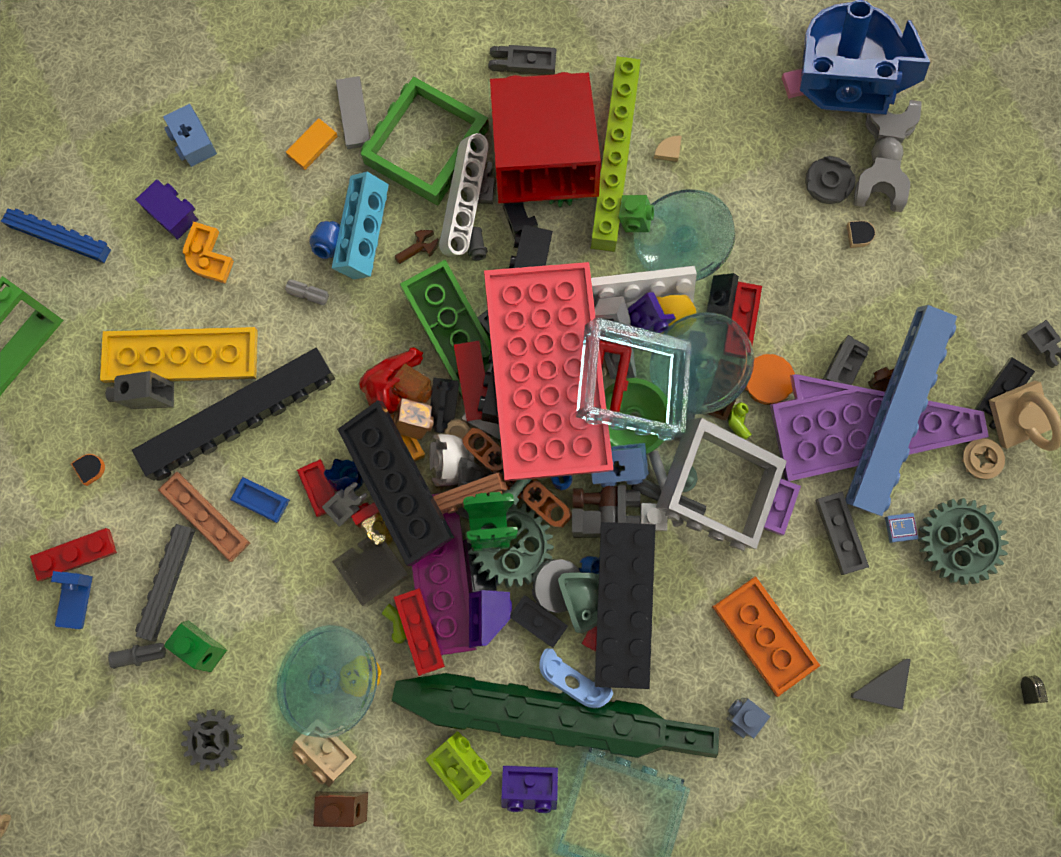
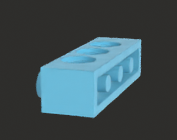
[332,172,389,279]

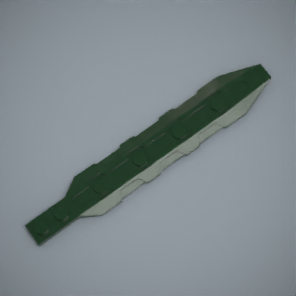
[392,673,719,758]

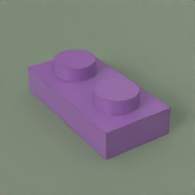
[764,479,801,536]

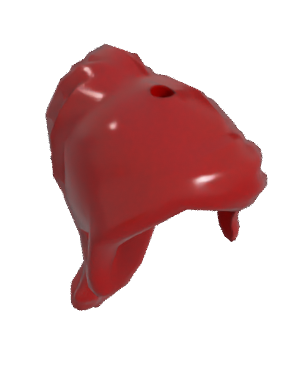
[359,347,423,414]

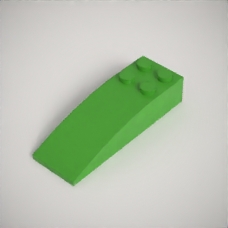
[400,260,492,399]

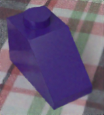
[469,590,512,648]

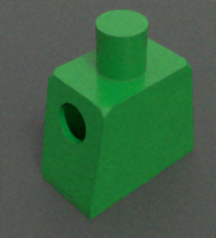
[164,620,228,672]

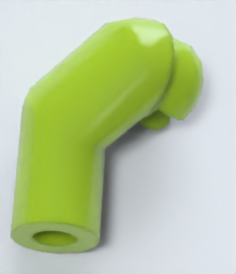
[382,603,407,644]

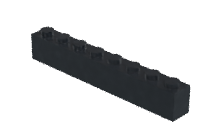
[478,225,553,424]
[132,347,335,481]

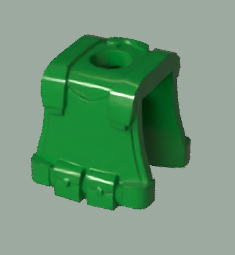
[463,492,518,552]

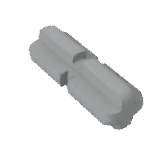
[285,279,329,305]

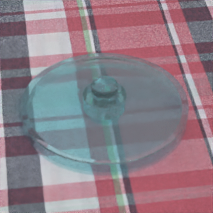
[634,189,736,281]
[650,312,754,414]
[277,625,378,738]

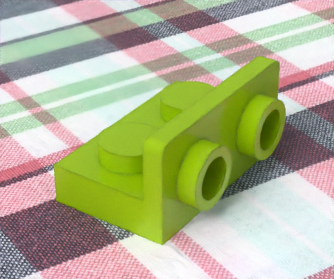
[425,731,492,803]

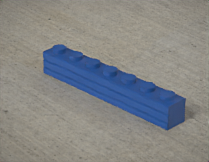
[1,208,111,263]

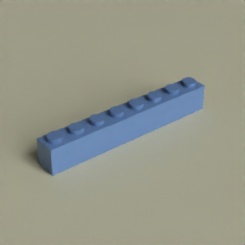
[845,305,957,516]

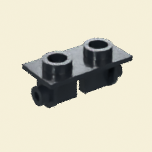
[430,377,459,433]

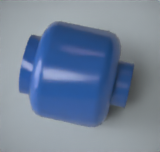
[309,221,340,259]

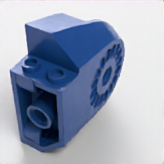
[800,0,930,115]

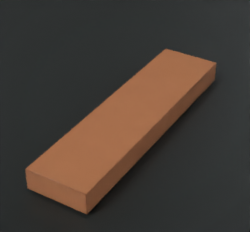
[158,471,250,562]

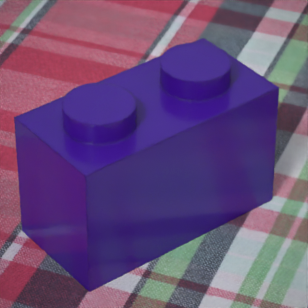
[135,179,199,240]

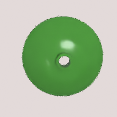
[604,378,673,454]

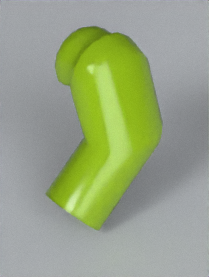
[728,402,752,440]

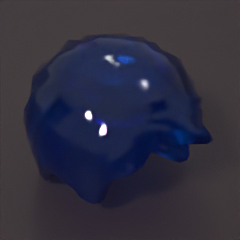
[324,459,364,492]

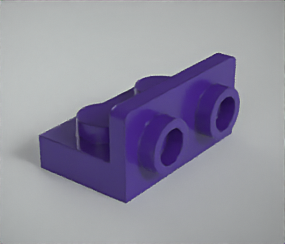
[627,292,676,347]
[501,766,558,813]

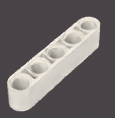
[439,133,489,257]

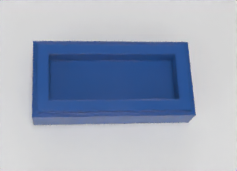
[230,477,290,523]

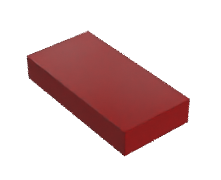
[297,459,336,517]

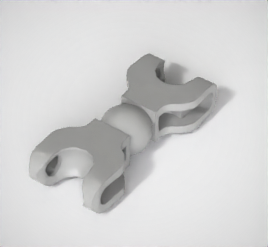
[853,100,921,213]

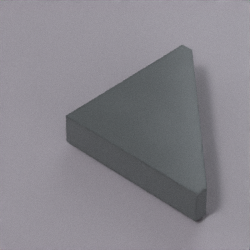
[851,659,911,710]

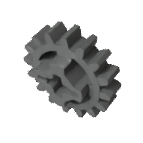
[181,709,244,771]

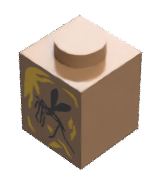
[393,398,434,440]

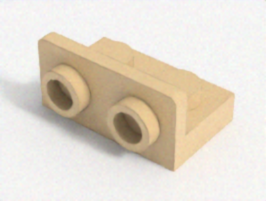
[291,718,357,787]

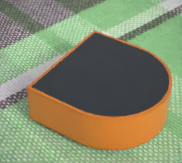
[71,454,105,486]

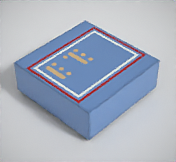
[885,513,919,543]

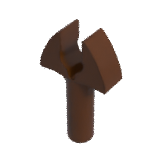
[395,230,439,264]

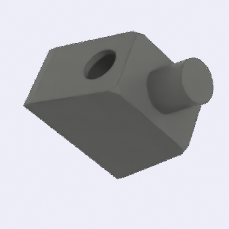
[105,371,174,409]

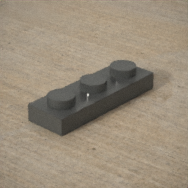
[815,491,869,575]

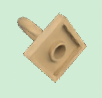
[989,380,1061,451]

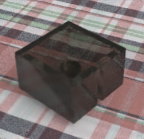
[332,530,411,607]

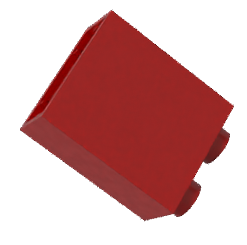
[490,72,601,203]

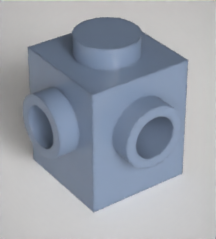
[726,697,771,739]

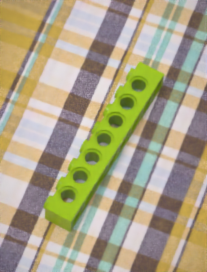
[590,56,641,252]

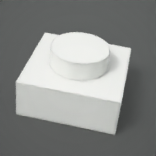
[640,503,667,531]

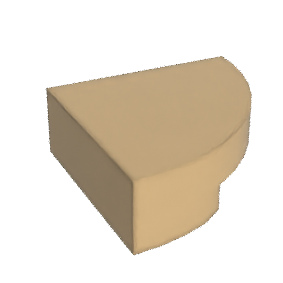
[654,136,682,162]

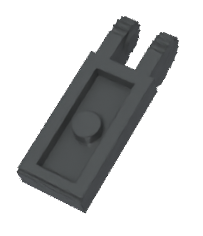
[488,45,557,75]

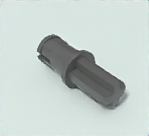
[108,643,166,669]

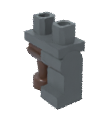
[572,485,640,538]

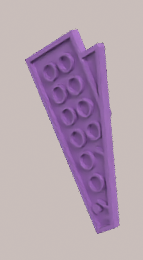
[770,374,989,481]

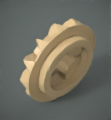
[961,438,1005,480]

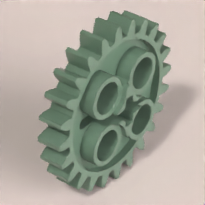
[918,498,1009,585]
[467,504,554,588]

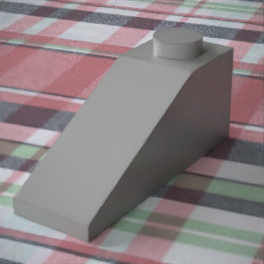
[595,296,636,379]

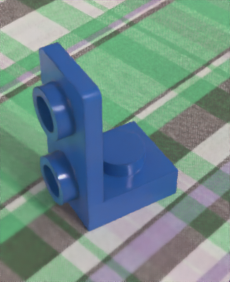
[51,571,93,629]

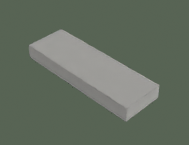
[336,76,370,149]

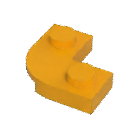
[183,222,234,284]

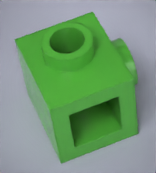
[619,195,654,232]

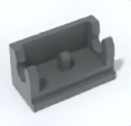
[823,335,869,385]

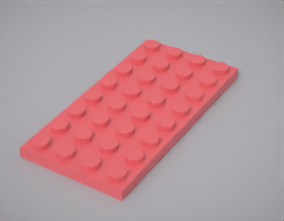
[484,262,614,482]

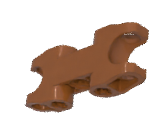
[462,428,572,528]

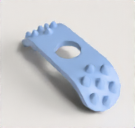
[539,648,613,708]

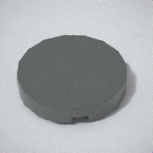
[805,156,856,204]
[532,559,580,613]

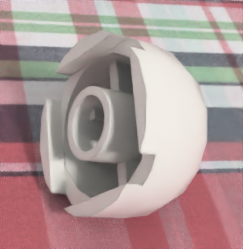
[429,434,474,486]

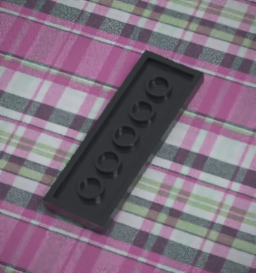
[337,400,455,566]
[594,522,656,689]

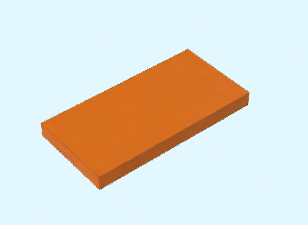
[712,576,821,697]

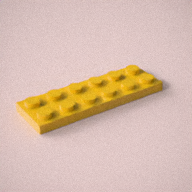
[100,327,258,383]

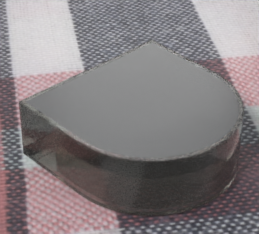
[1020,675,1048,705]

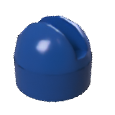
[551,475,572,491]
[578,556,599,574]

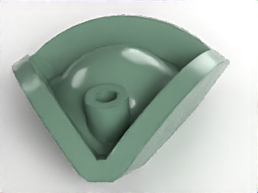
[558,573,599,633]

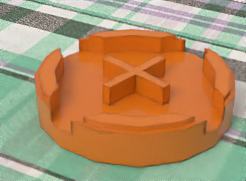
[743,354,795,405]

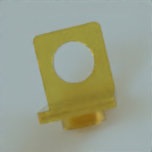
[361,513,393,546]

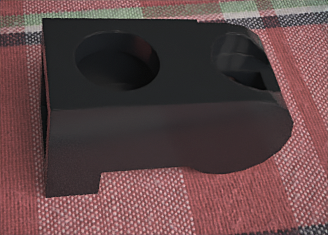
[503,202,538,240]

